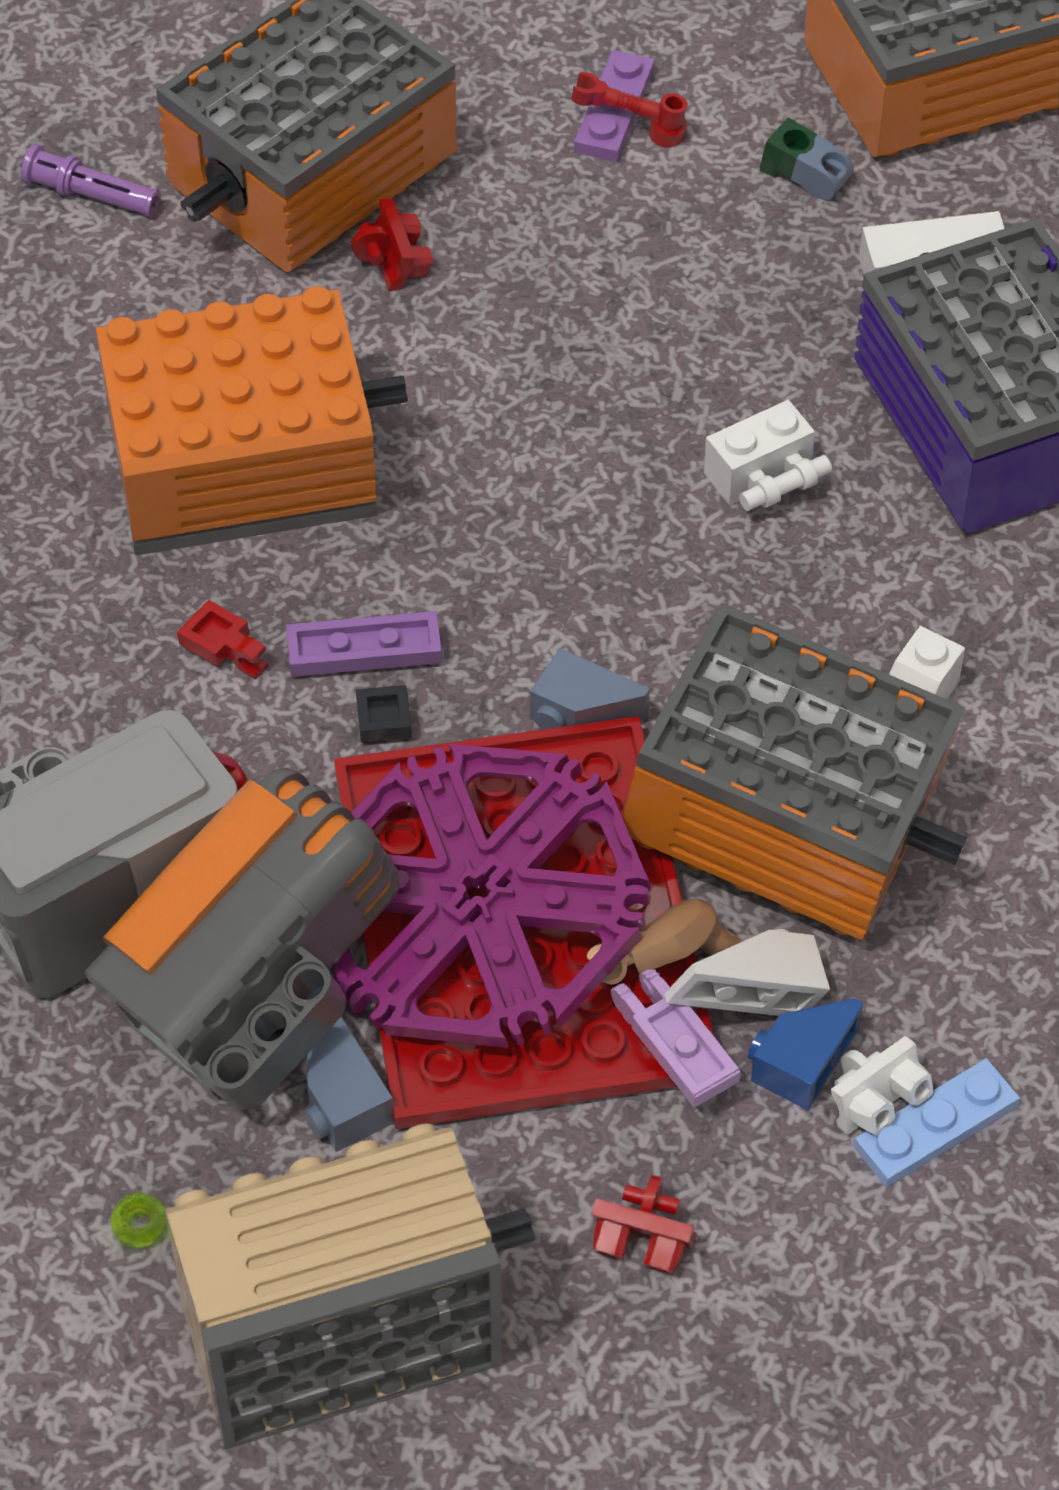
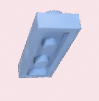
[853,1058,1020,1188]

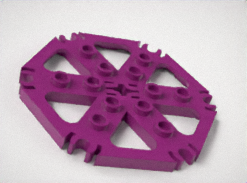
[332,744,651,1048]

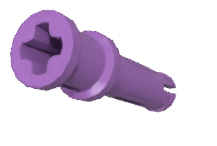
[21,144,161,218]

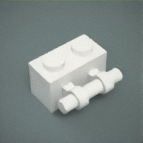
[704,399,832,511]

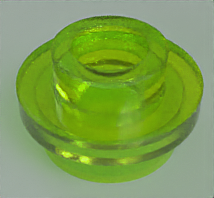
[110,1192,167,1248]

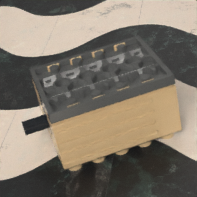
[165,1124,535,1450]

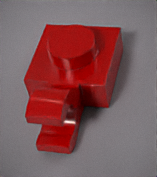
[177,600,269,680]

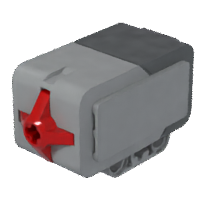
[0,710,248,998]

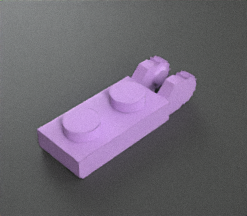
[610,969,741,1108]

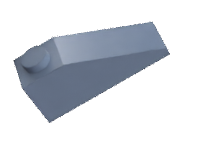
[304,987,394,1152]

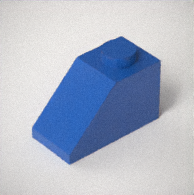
[748,998,863,1111]

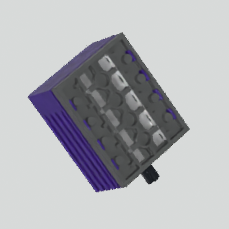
[854,218,1059,533]

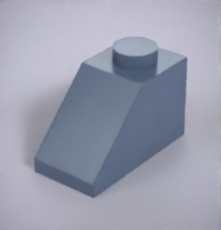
[530,648,650,729]

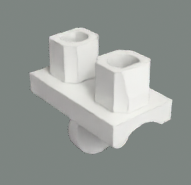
[831,1036,933,1136]

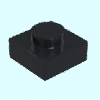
[356,685,412,743]

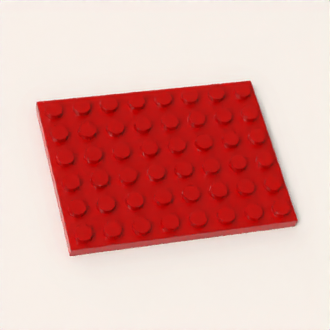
[334,716,713,1129]

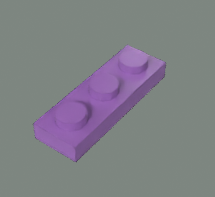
[574,50,655,162]
[286,611,442,677]

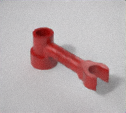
[571,72,688,148]

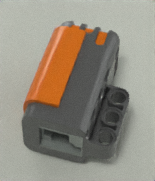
[83,768,399,1110]

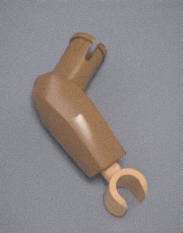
[587,899,742,985]

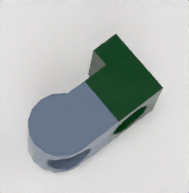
[759,117,854,201]

